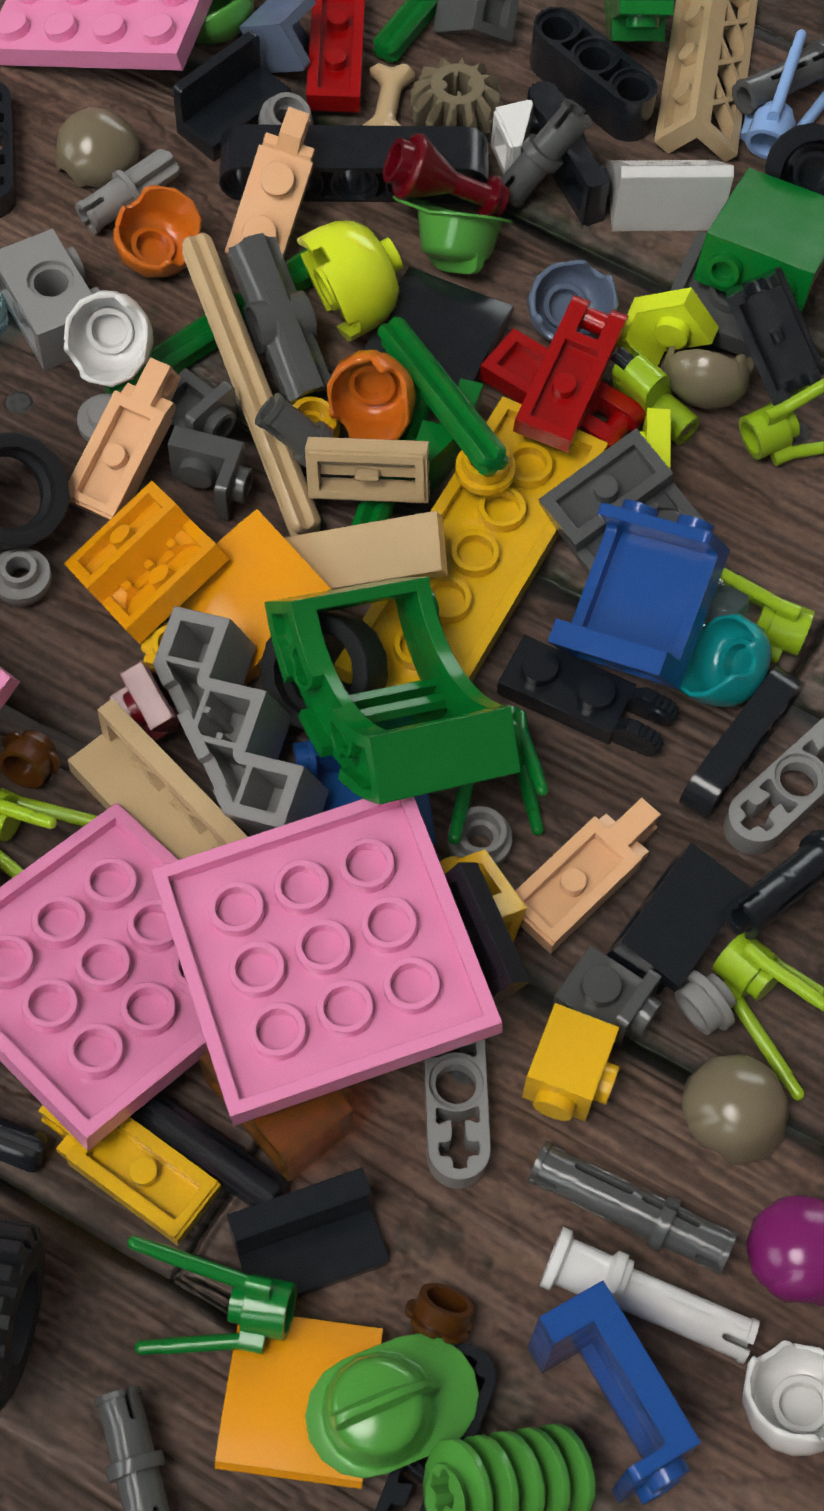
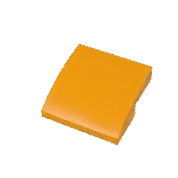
[64,481,229,644]
[180,509,332,686]
[215,1316,383,1489]

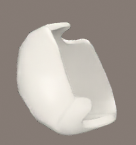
[64,290,154,387]
[742,1340,824,1456]

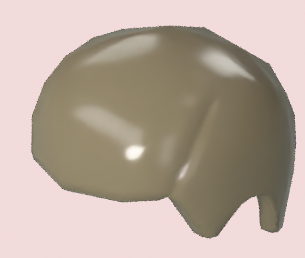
[55,107,140,188]
[663,346,755,410]
[681,1054,789,1165]

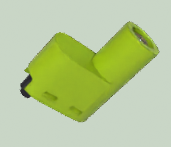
[611,347,701,445]

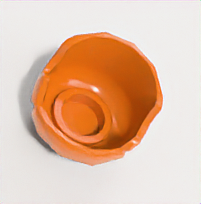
[113,185,202,278]
[327,350,416,440]

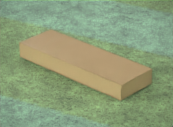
[284,511,448,590]

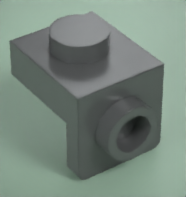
[167,368,237,438]

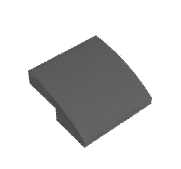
[539,428,704,574]

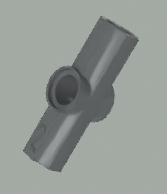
[227,233,331,405]

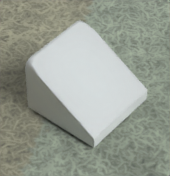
[491,100,533,175]

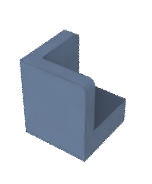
[239,0,316,73]

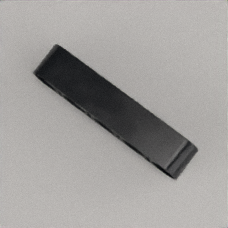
[219,124,489,203]

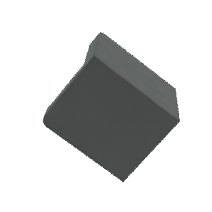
[433,0,519,43]

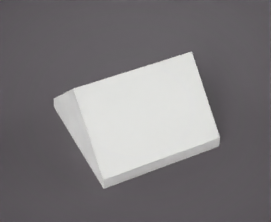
[606,160,734,231]

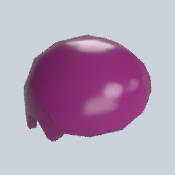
[746,1195,824,1307]

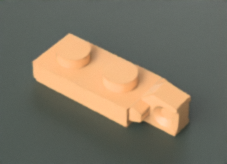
[224,107,315,258]
[68,357,181,521]
[515,798,661,954]

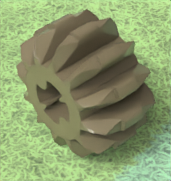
[411,56,503,140]

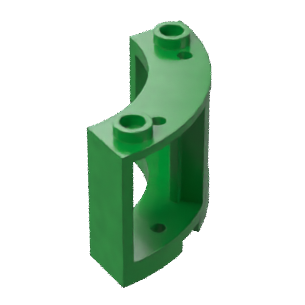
[264,576,521,804]

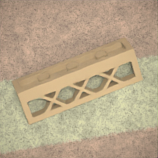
[654,0,758,162]
[68,698,248,860]

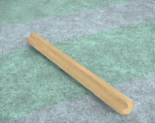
[182,233,321,536]

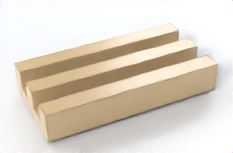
[305,437,430,503]

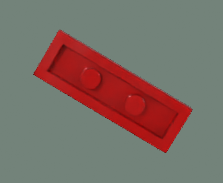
[306,0,365,113]

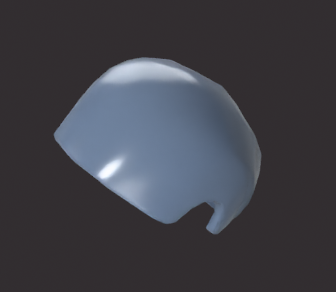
[526,260,619,342]

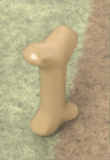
[362,63,416,126]

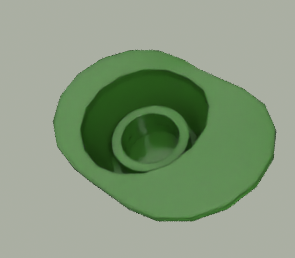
[393,195,513,275]
[305,1333,479,1479]

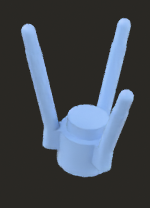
[740,29,824,159]

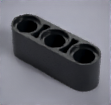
[530,7,658,142]

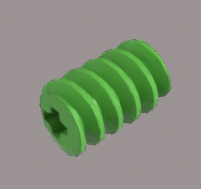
[423,1423,596,1511]

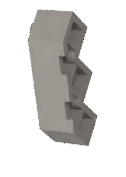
[153,606,329,836]

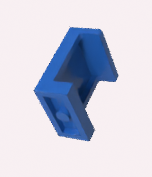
[547,499,730,690]
[527,1280,701,1505]

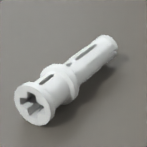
[539,1227,760,1364]

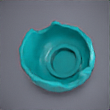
[679,614,772,707]

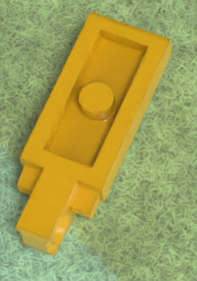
[38,1105,221,1246]

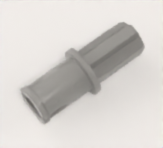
[75,149,180,234]

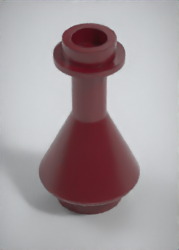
[383,133,510,217]

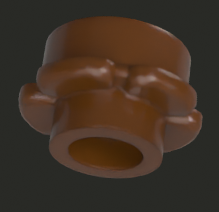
[0,730,60,789]
[405,1283,474,1345]

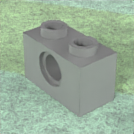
[0,228,100,371]

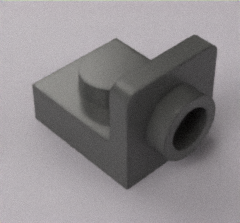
[167,425,253,521]
[552,945,663,1049]

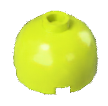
[297,221,403,341]

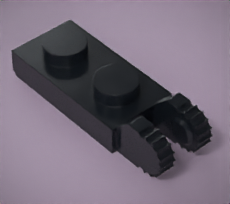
[527,80,612,226]
[496,634,680,757]

